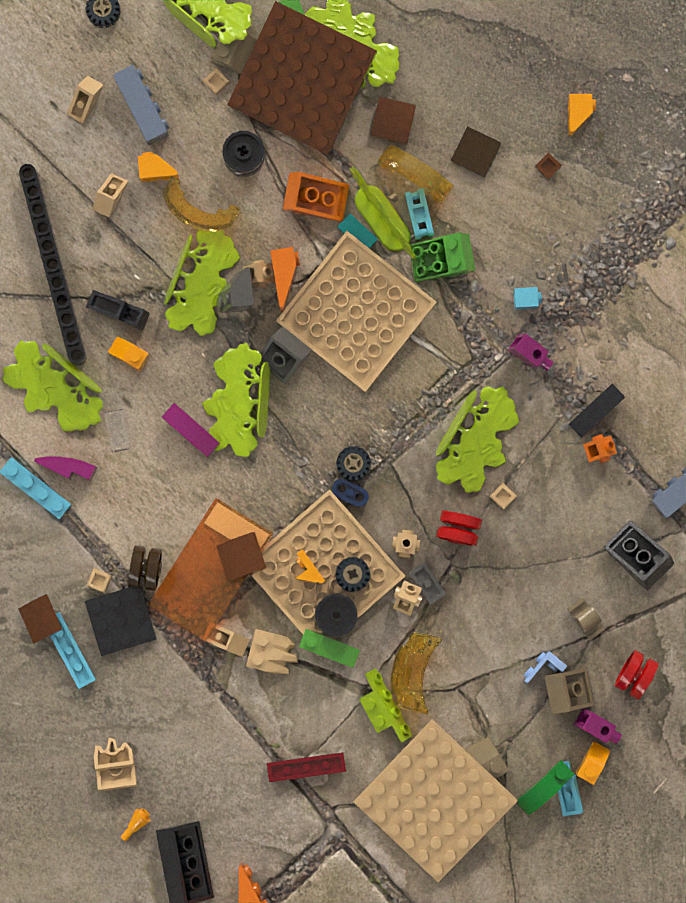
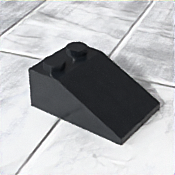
[603,521,674,591]

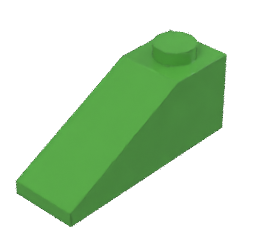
[299,629,360,668]

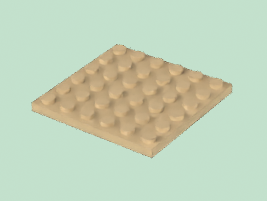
[276,231,437,392]
[251,489,405,640]
[353,719,518,882]

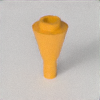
[121,808,151,841]

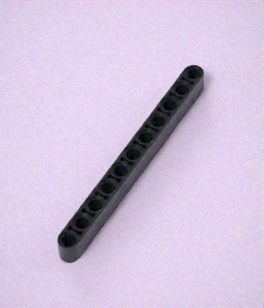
[19,164,87,366]

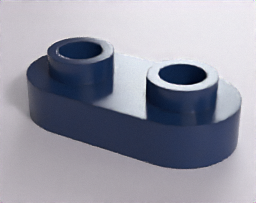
[332,479,369,507]

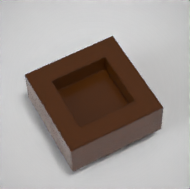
[535,152,562,180]

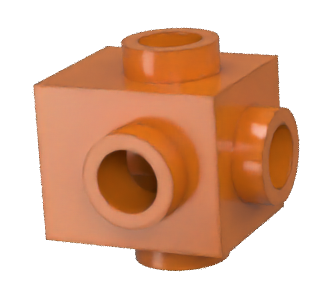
[583,434,617,463]

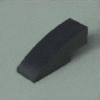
[86,290,150,331]
[568,383,625,438]

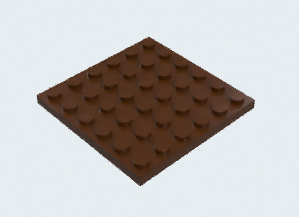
[227,1,378,155]

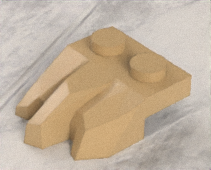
[246,629,298,674]
[94,738,137,792]

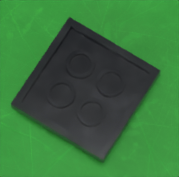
[85,586,157,657]

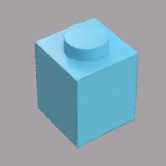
[513,287,542,310]

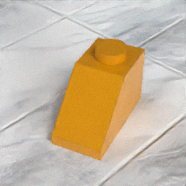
[568,94,596,135]
[138,152,179,182]
[108,336,150,372]
[575,741,611,785]

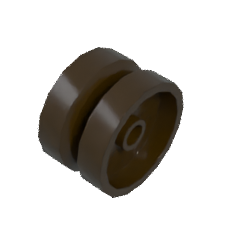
[128,545,162,591]

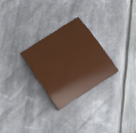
[370,97,416,144]
[216,532,266,582]
[18,594,62,644]

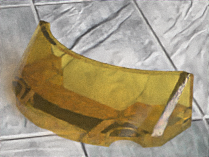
[378,145,454,204]
[163,176,241,231]
[391,633,442,715]

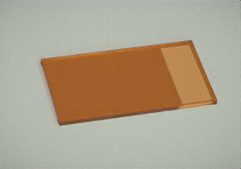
[148,498,273,641]

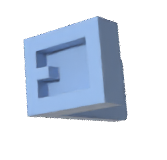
[523,651,567,683]

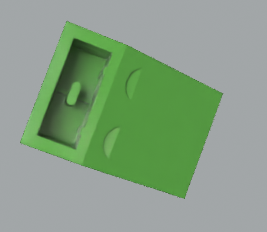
[410,232,476,282]

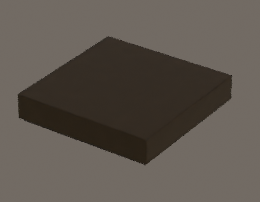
[451,126,501,177]

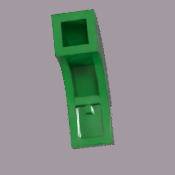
[516,760,574,815]

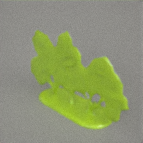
[163,0,252,48]
[304,0,399,88]
[350,166,416,260]
[164,225,240,336]
[3,340,103,432]
[202,343,270,457]
[436,386,519,493]

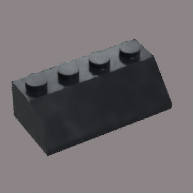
[156,821,214,903]

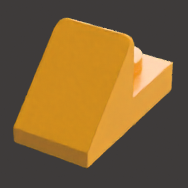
[295,549,325,584]

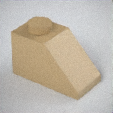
[67,76,103,124]
[92,173,128,217]
[203,622,250,657]

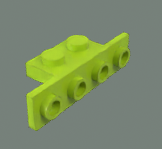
[359,668,412,743]

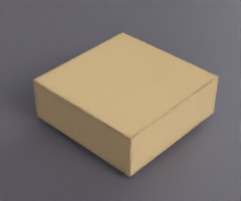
[203,68,230,95]
[490,483,516,510]
[86,568,112,593]

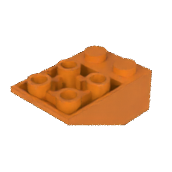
[238,862,268,903]

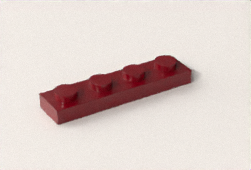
[267,752,346,782]

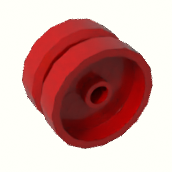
[436,510,483,546]
[614,650,659,700]

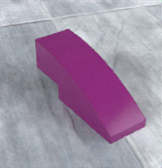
[162,403,220,458]
[34,456,98,481]

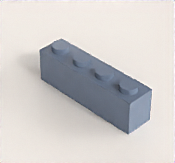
[113,65,169,145]
[650,468,686,519]

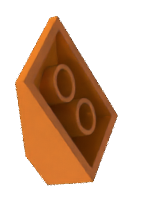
[283,172,350,222]
[270,247,300,312]

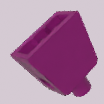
[507,333,553,371]
[573,708,622,744]

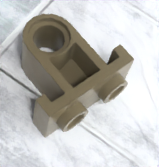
[567,598,605,641]

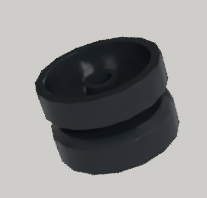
[222,131,265,177]
[315,594,357,636]

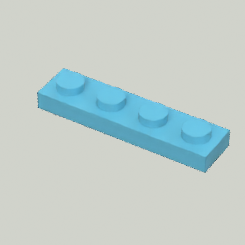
[0,457,72,519]
[50,612,96,689]

